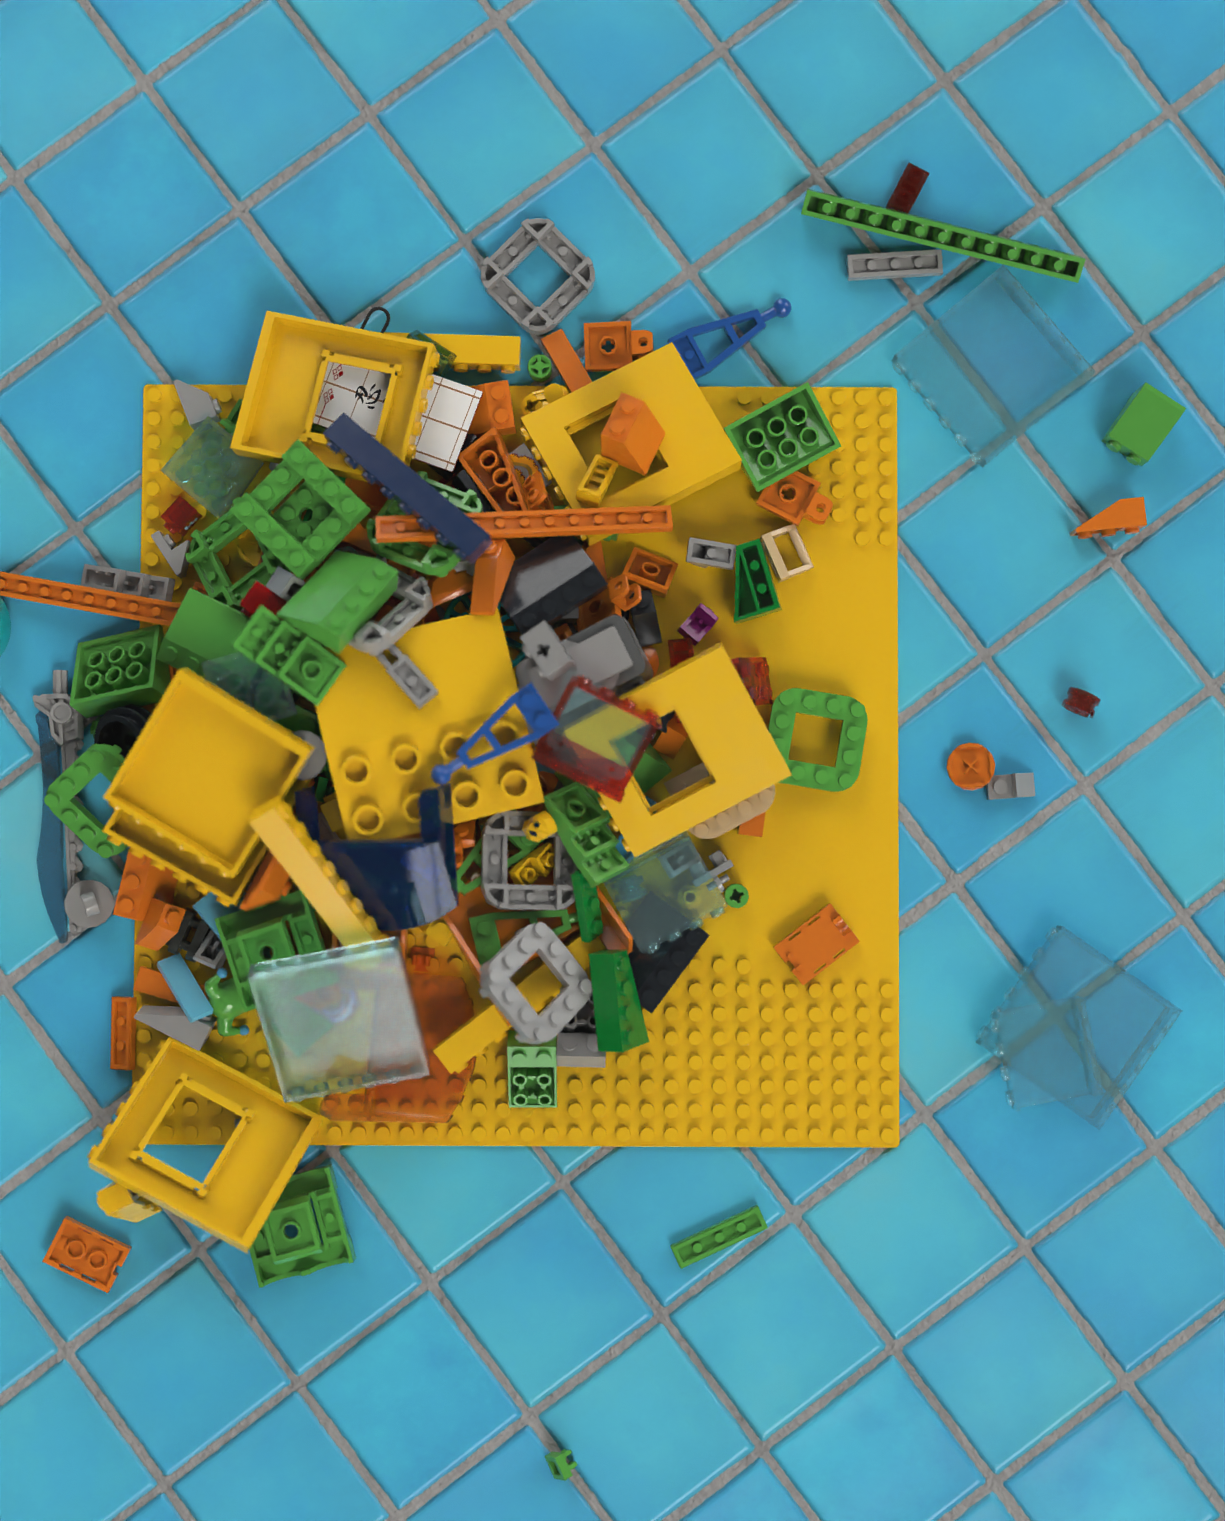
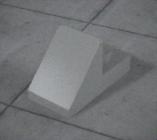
[151,530,191,579]
[686,537,737,570]
[986,773,1035,800]

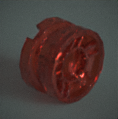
[1062,687,1101,718]

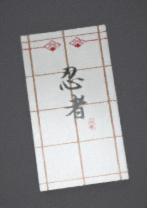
[313,362,483,473]

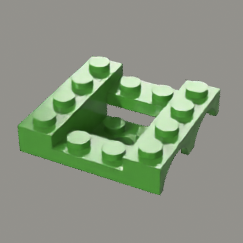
[230,439,371,581]
[214,890,340,1012]
[249,1164,356,1288]

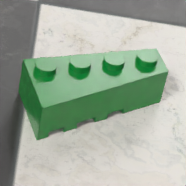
[589,950,649,1052]

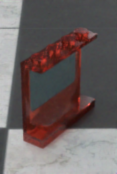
[531,674,662,803]

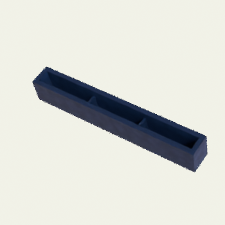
[323,412,492,564]

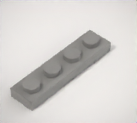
[846,249,943,281]

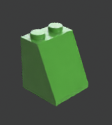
[1102,382,1186,466]

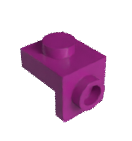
[677,603,719,646]

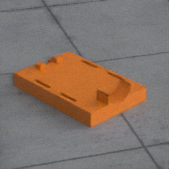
[773,903,860,986]
[42,1216,132,1293]

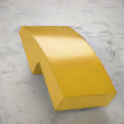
[508,842,554,885]

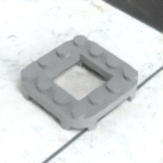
[481,218,595,336]
[348,554,433,656]
[481,811,578,910]
[479,922,592,1045]

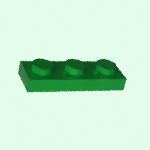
[571,869,604,943]

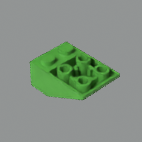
[507,1030,557,1108]

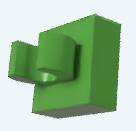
[544,1449,577,1481]

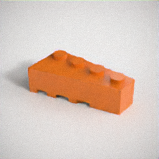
[458,427,528,512]

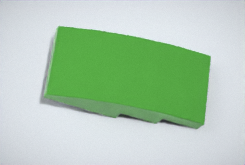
[230,605,346,706]
[543,780,630,888]

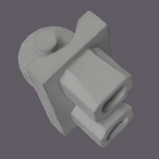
[689,850,734,893]

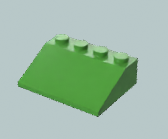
[723,382,841,492]
[277,550,398,654]
[156,588,263,701]
[69,624,171,718]

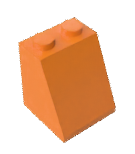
[601,392,665,476]

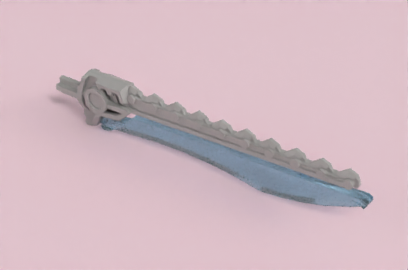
[32,670,84,944]

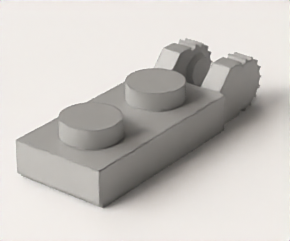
[375,644,439,709]

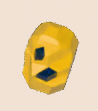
[522,810,557,843]

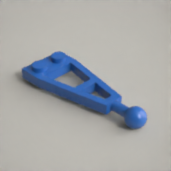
[667,298,791,380]
[431,682,559,785]

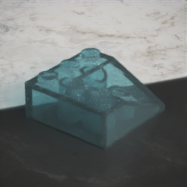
[161,416,264,519]
[201,652,297,721]

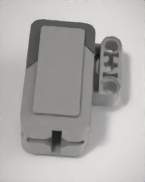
[515,615,654,728]

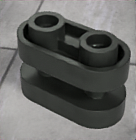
[165,907,211,963]

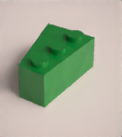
[734,539,782,624]

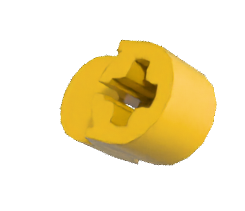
[521,383,569,415]

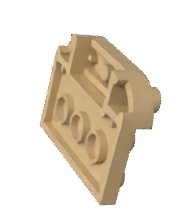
[664,762,775,839]

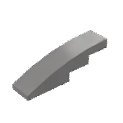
[80,564,175,602]

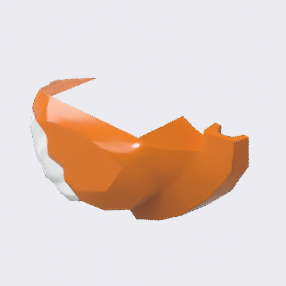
[413,561,475,627]

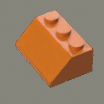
[113,847,178,921]

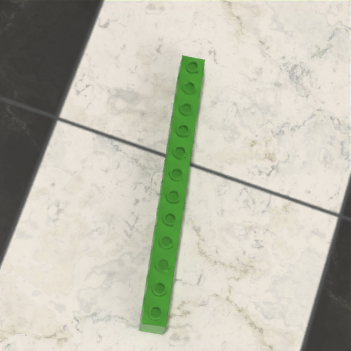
[801,189,1086,283]

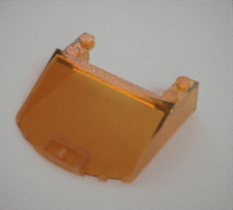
[319,967,476,1123]

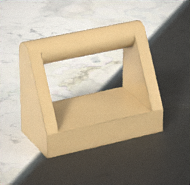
[760,524,814,583]

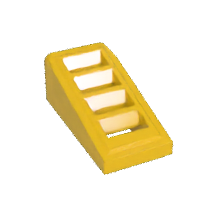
[576,454,618,508]

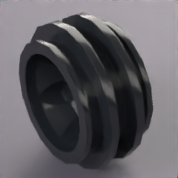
[94,704,152,760]

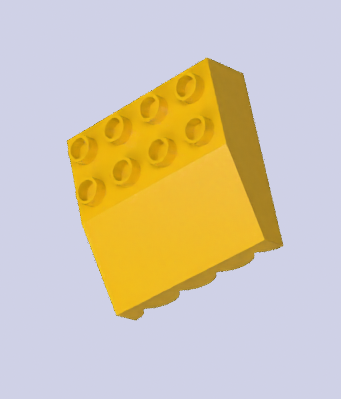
[315,608,544,849]

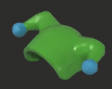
[205,968,249,1036]

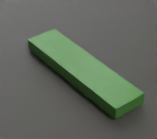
[670,1205,768,1269]

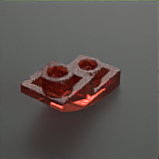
[886,163,930,214]

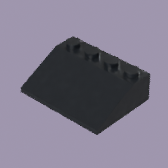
[499,536,607,636]
[625,891,710,1014]

